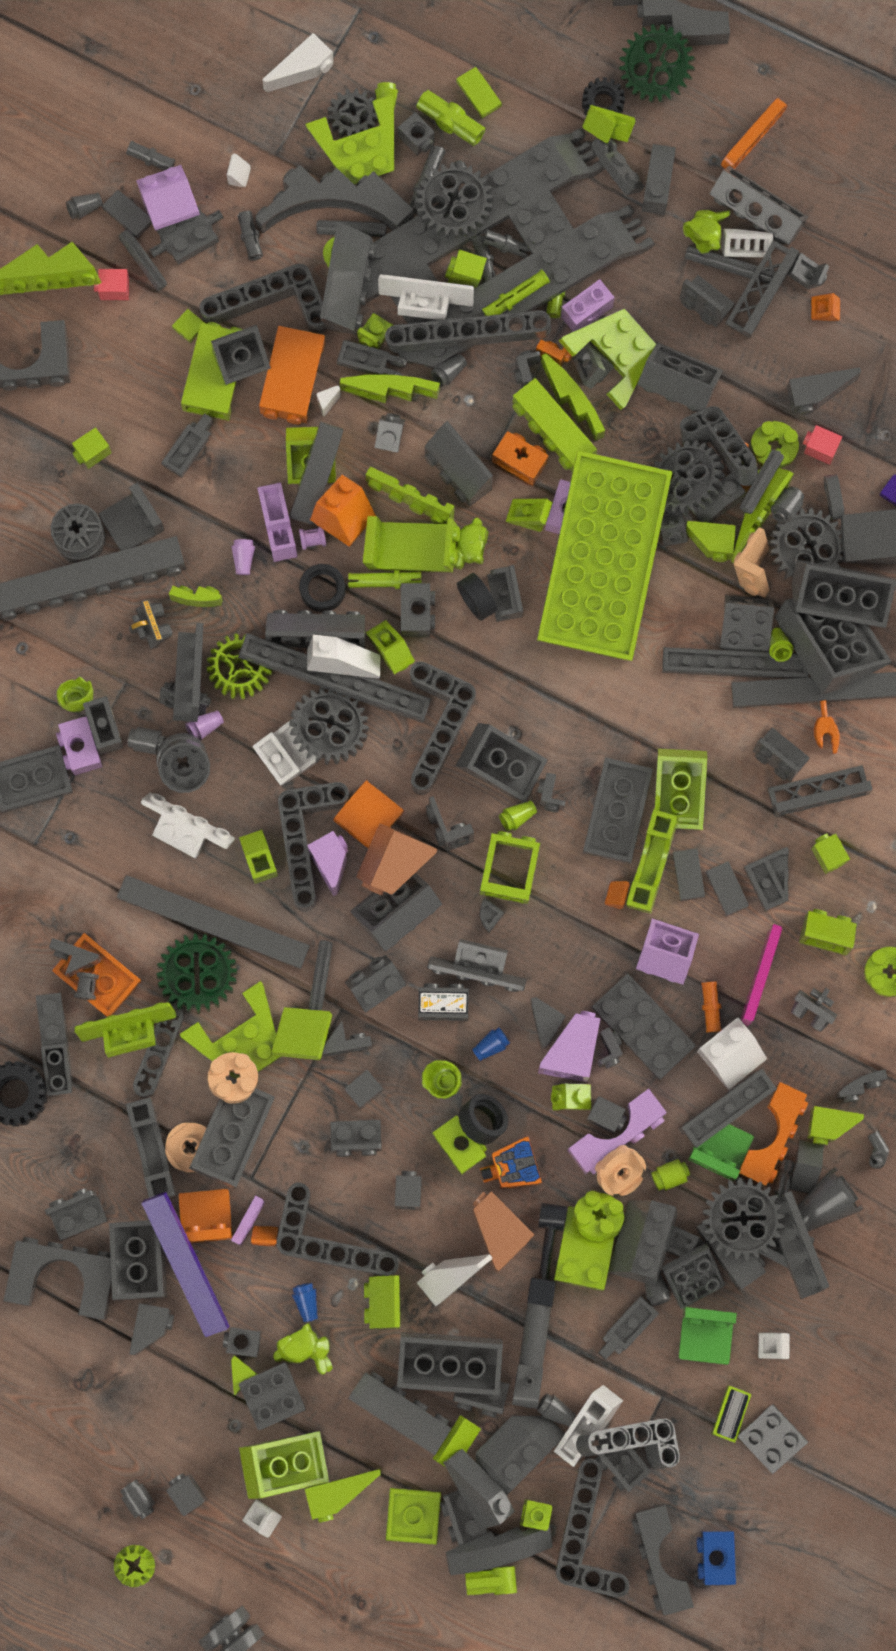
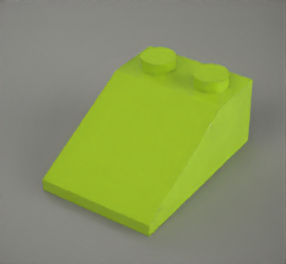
[655,749,707,830]
[553,1206,614,1291]
[239,1431,329,1499]

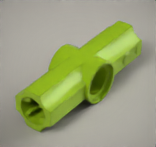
[416,90,485,146]

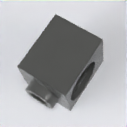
[398,112,434,156]
[586,1096,627,1134]
[223,1327,262,1358]

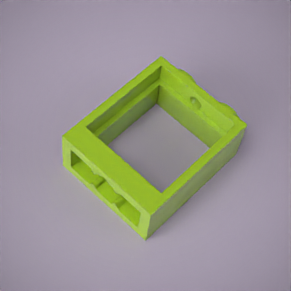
[480,831,540,904]

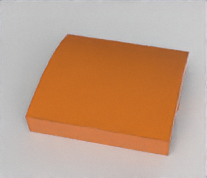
[333,780,404,848]

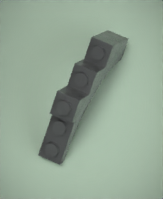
[612,0,730,46]
[255,165,414,233]

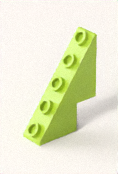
[0,242,102,295]

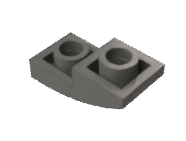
[836,1069,887,1103]

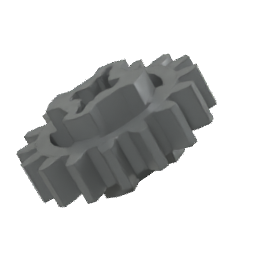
[328,88,378,137]

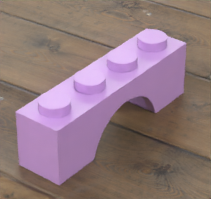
[567,1089,667,1175]

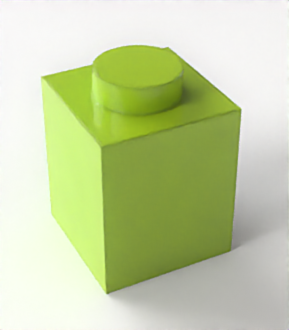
[72,427,112,469]
[811,833,850,875]

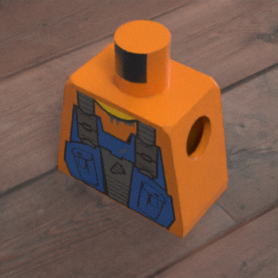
[480,1136,542,1189]

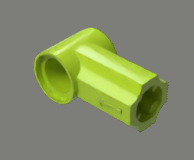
[465,1566,517,1595]

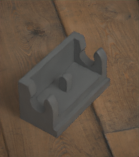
[487,565,523,622]

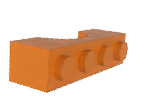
[738,1082,808,1188]

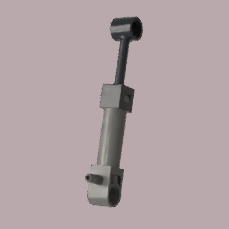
[512,1203,567,1409]

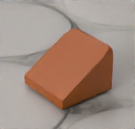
[811,293,840,321]
[605,881,630,909]
[251,1226,278,1246]

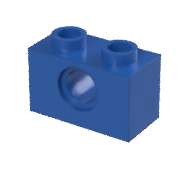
[697,1531,736,1585]

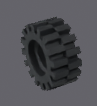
[582,77,625,116]

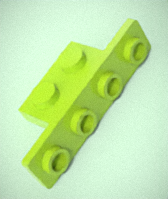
[74,1002,176,1058]

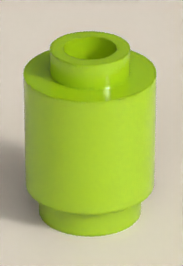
[651,1159,690,1191]

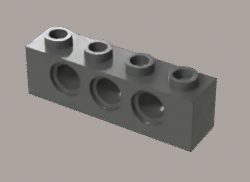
[710,166,808,245]

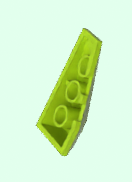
[731,468,794,563]

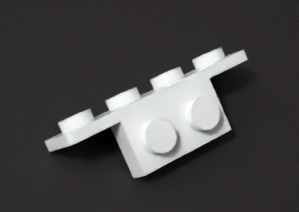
[378,274,474,320]
[141,793,235,858]

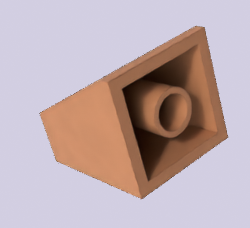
[356,823,437,895]
[473,1191,534,1273]

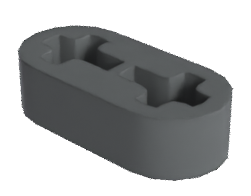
[824,474,845,520]

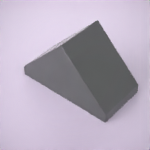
[530,997,566,1050]
[789,1140,824,1194]

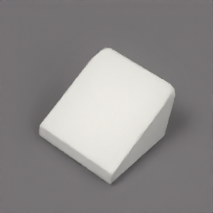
[227,153,251,188]
[316,386,341,417]
[758,1333,790,1359]
[242,1499,282,1538]

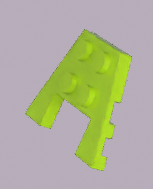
[305,94,394,184]
[558,309,656,410]
[179,981,282,1080]

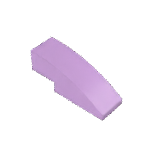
[258,483,297,562]

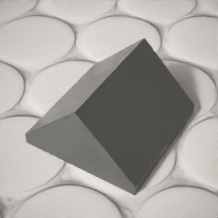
[211,325,271,385]

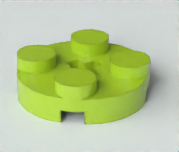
[750,421,799,469]
[864,947,896,997]
[573,1191,624,1242]

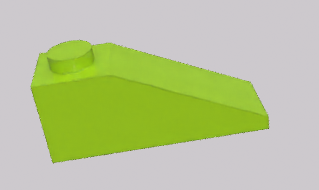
[305,1469,381,1523]

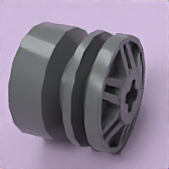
[50,503,106,563]
[156,733,210,793]

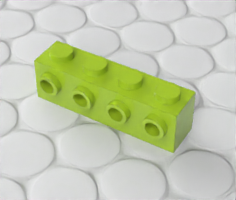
[512,378,597,472]

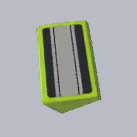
[711,1385,751,1443]

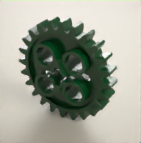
[619,24,696,103]
[156,933,237,1014]

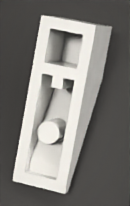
[262,33,334,92]
[307,635,380,679]
[417,1254,493,1306]
[554,1385,623,1467]

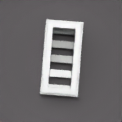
[721,229,773,257]

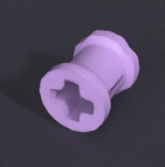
[299,527,326,550]

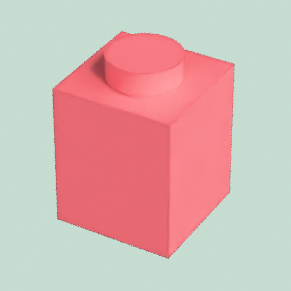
[94,269,129,300]
[803,425,842,465]

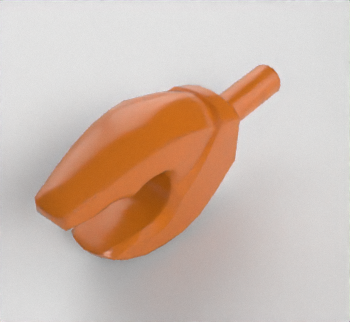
[814,700,840,754]

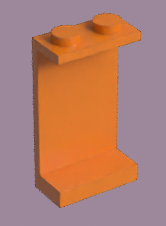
[259,326,326,425]

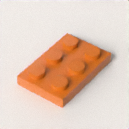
[52,933,141,1017]

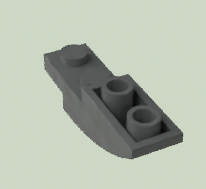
[36,992,72,1096]

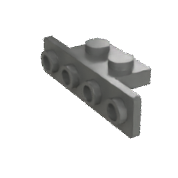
[427,939,527,992]

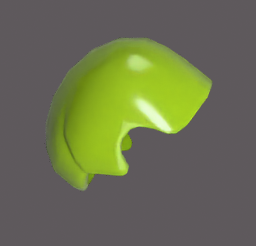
[56,677,94,712]
[422,1060,462,1099]

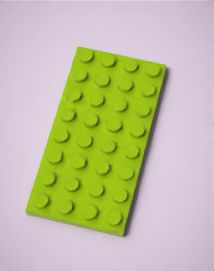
[537,451,672,661]

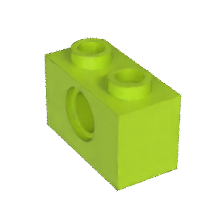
[432,1115,487,1175]

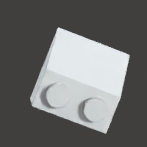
[697,1018,767,1090]

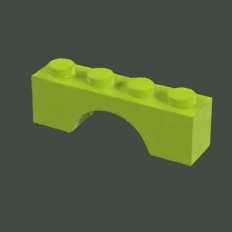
[626,809,678,914]

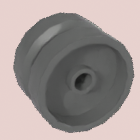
[198,1605,265,1651]

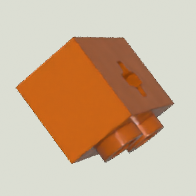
[492,431,549,486]

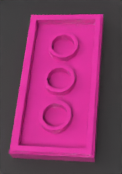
[740,924,782,1027]

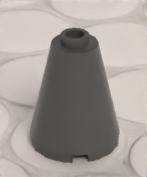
[797,1167,864,1232]

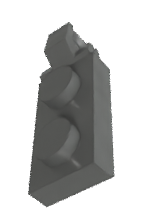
[161,413,214,478]
[598,1296,659,1360]

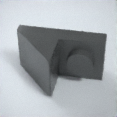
[573,342,614,389]
[49,938,102,978]
[322,1021,372,1057]

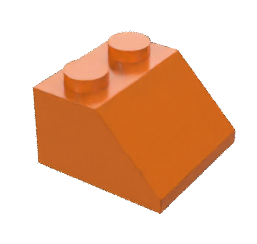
[310,474,376,547]

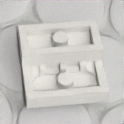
[252,721,323,786]

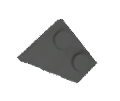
[744,847,789,912]

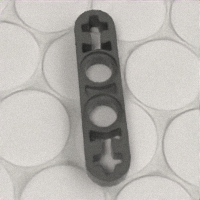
[133,1005,184,1098]

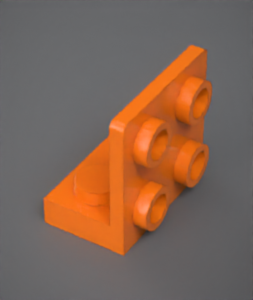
[179,1189,233,1243]

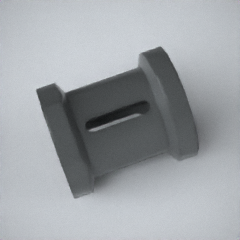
[74,972,99,1000]

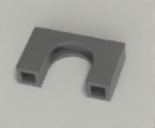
[0,320,71,391]
[4,1237,112,1320]

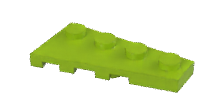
[365,466,454,524]

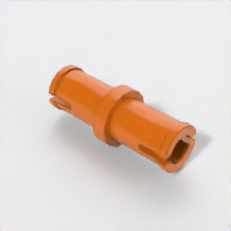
[701,981,722,1033]

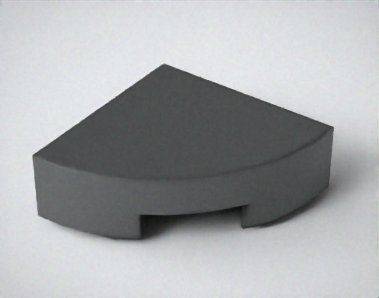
[480,898,505,933]

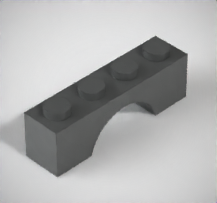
[126,1098,177,1199]
[631,1504,694,1616]

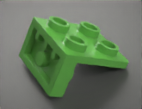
[688,1124,754,1182]
[679,1307,737,1365]

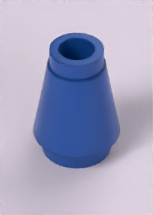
[472,1027,510,1061]
[291,1283,318,1322]

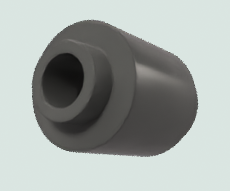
[771,486,804,523]
[128,727,166,755]
[120,1479,156,1519]

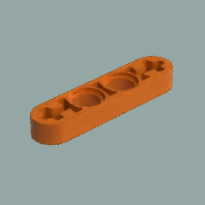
[721,98,788,169]

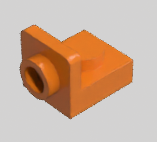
[536,340,572,367]

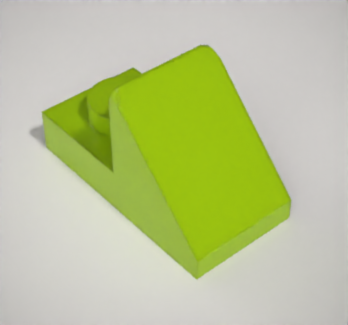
[583,105,636,143]
[506,498,553,532]
[231,1355,258,1396]

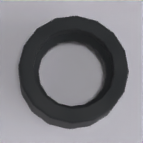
[299,564,346,612]
[456,573,498,621]
[459,1094,508,1145]

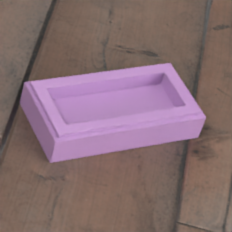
[231,1195,265,1246]

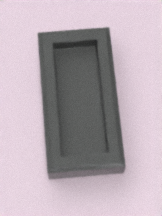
[102,190,152,239]
[672,848,705,901]
[705,861,749,917]

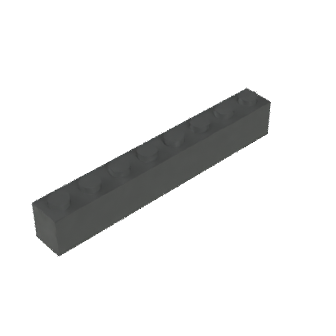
[0,536,186,621]

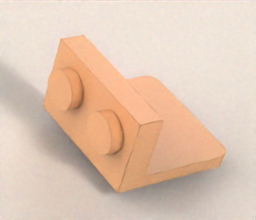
[734,527,770,598]

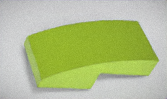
[169,585,223,607]

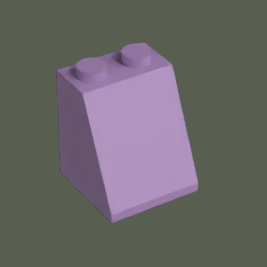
[538,1011,600,1083]

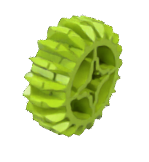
[206,634,272,699]

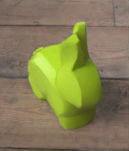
[683,210,730,253]
[454,518,489,570]
[273,1323,333,1375]

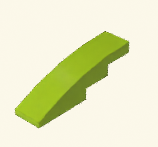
[541,354,605,441]
[339,375,440,403]

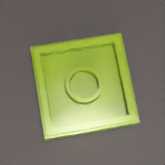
[272,1007,333,1060]
[386,1488,441,1545]

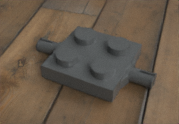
[149,206,224,265]

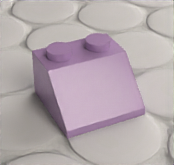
[136,165,200,230]
[307,831,348,896]
[636,919,699,984]

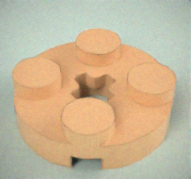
[208,1052,258,1104]
[165,1122,206,1173]
[595,1145,646,1196]

